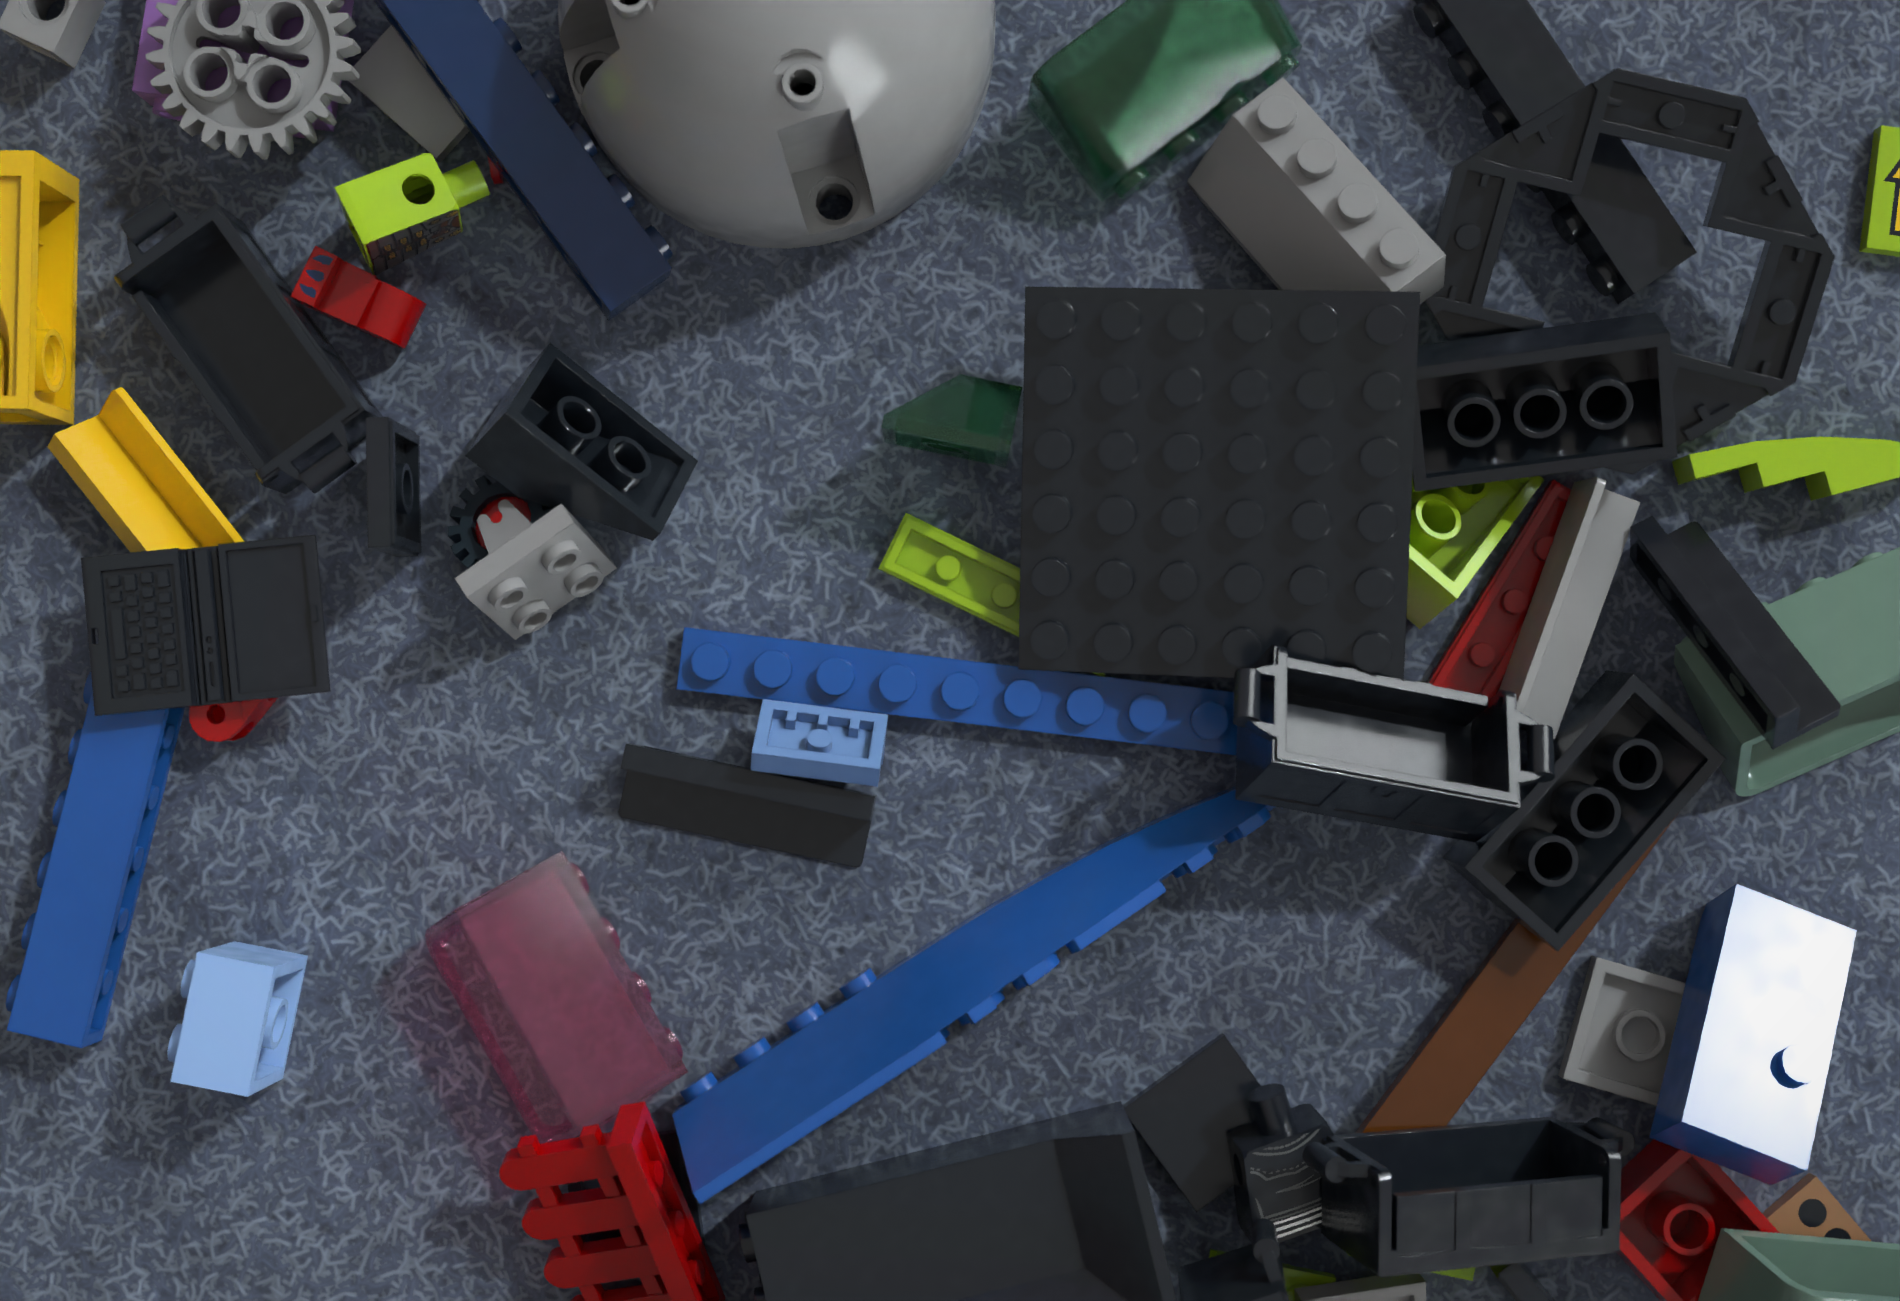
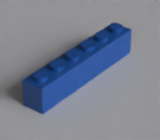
[6,672,185,1048]

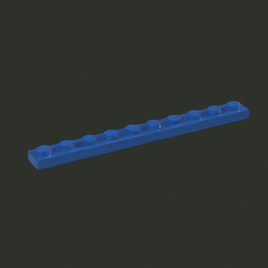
[677,627,1237,755]

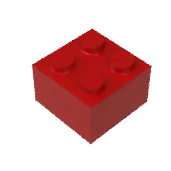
[1615,1139,1780,1301]

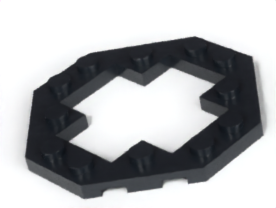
[1425,68,1835,475]

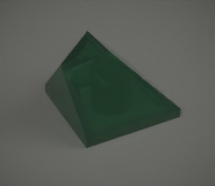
[881,374,1022,467]

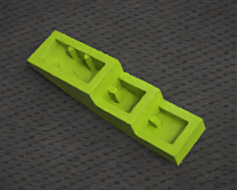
[1672,436,1900,501]

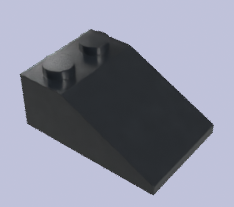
[465,343,698,541]

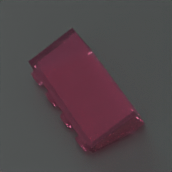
[425,851,688,1143]

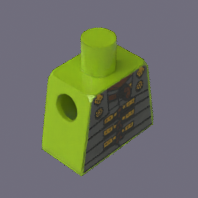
[334,153,490,275]

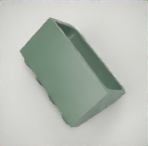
[1674,547,1900,797]
[1698,1228,1900,1301]

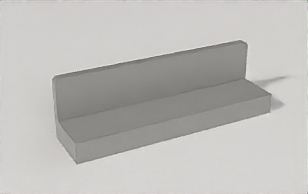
[1498,477,1640,739]

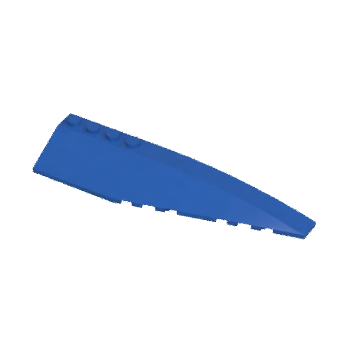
[672,786,1283,1204]

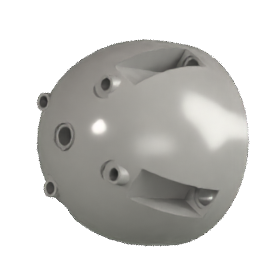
[558,0,996,249]

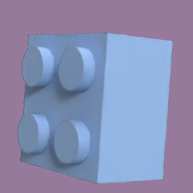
[167,941,308,1097]

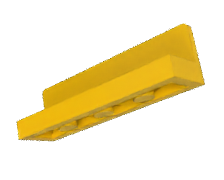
[47,387,245,553]

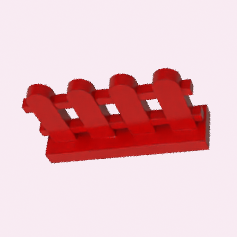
[499,1101,725,1301]

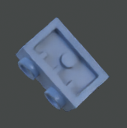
[751,699,888,787]

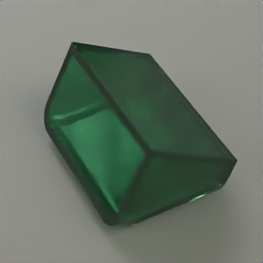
[1028,0,1302,202]

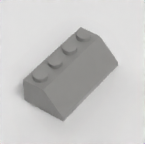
[1187,77,1446,304]

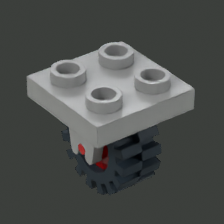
[448,475,617,640]

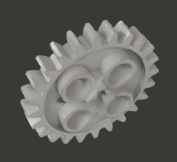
[145,0,361,160]

